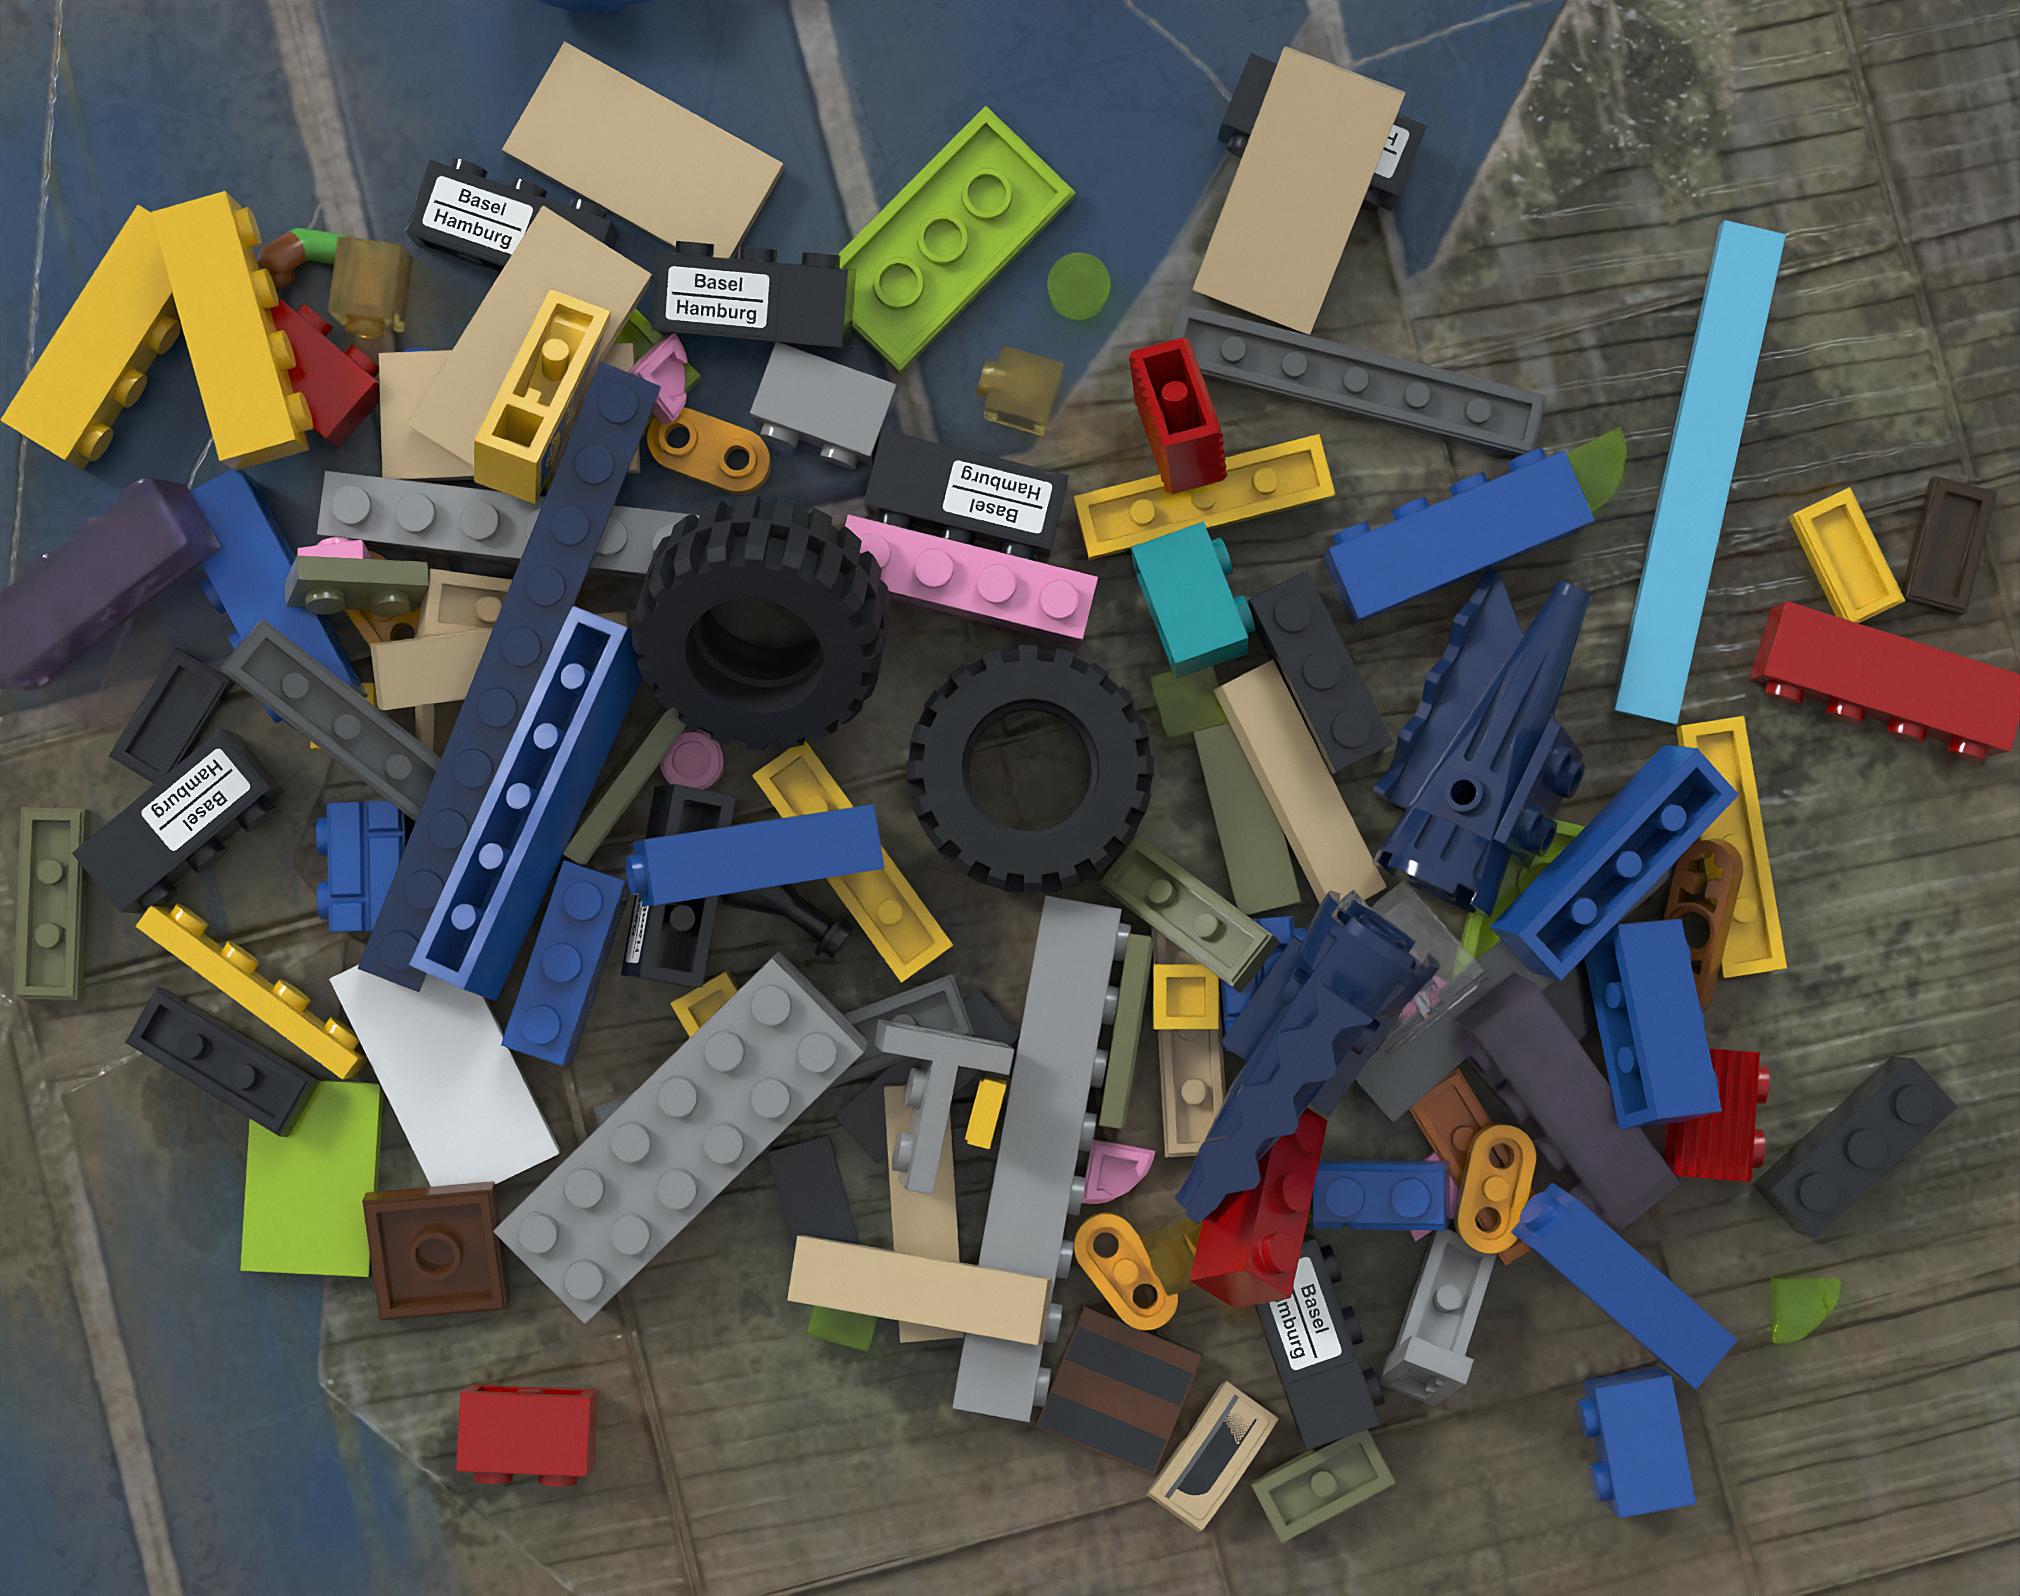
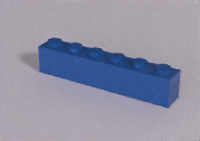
[409,606,642,1001]

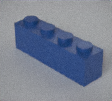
[1323,448,1595,626]
[170,469,368,731]
[1489,745,1739,981]

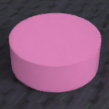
[660,729,725,790]

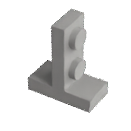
[874,1019,1014,1195]
[1376,1229,1497,1406]

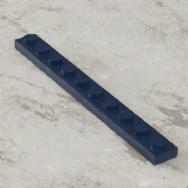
[357,361,661,992]

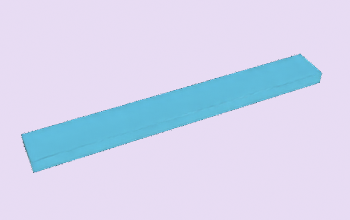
[1611,220,1786,726]

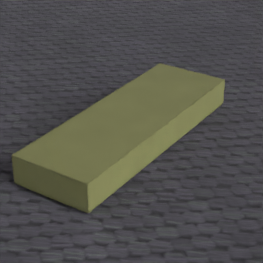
[563,704,686,866]
[1192,723,1301,915]
[13,807,91,1000]
[1097,834,1281,993]
[1098,933,1154,1129]

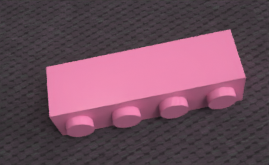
[845,515,1098,647]

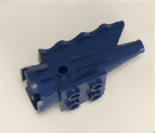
[1373,567,1593,918]
[1175,891,1440,1224]

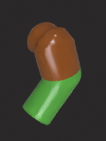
[257,228,350,289]

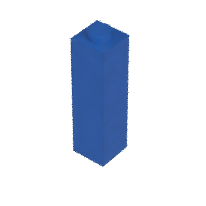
[626,804,884,907]
[1511,1183,1737,1390]

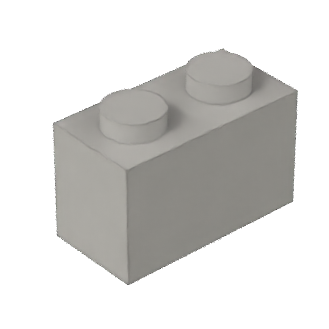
[750,342,898,470]

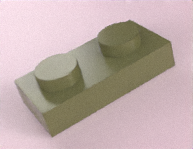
[285,555,429,617]
[1250,1429,1396,1544]

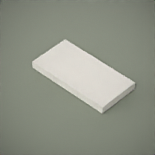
[329,964,561,1187]

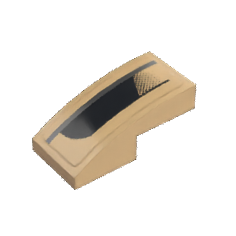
[1146,1381,1279,1532]

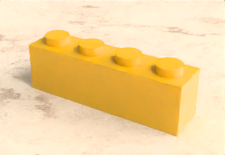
[150,191,313,471]
[0,205,181,470]

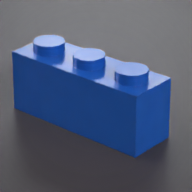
[501,860,631,1066]
[1584,919,1722,1130]

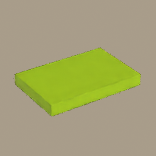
[240,1080,384,1277]

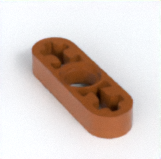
[1663,839,1743,1013]

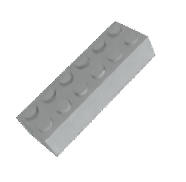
[493,951,869,1324]

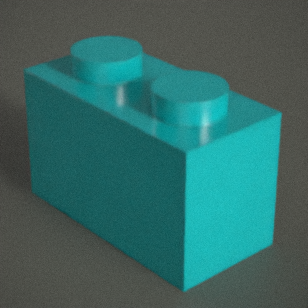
[1131,521,1255,680]

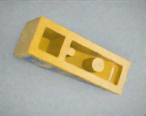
[474,289,611,504]

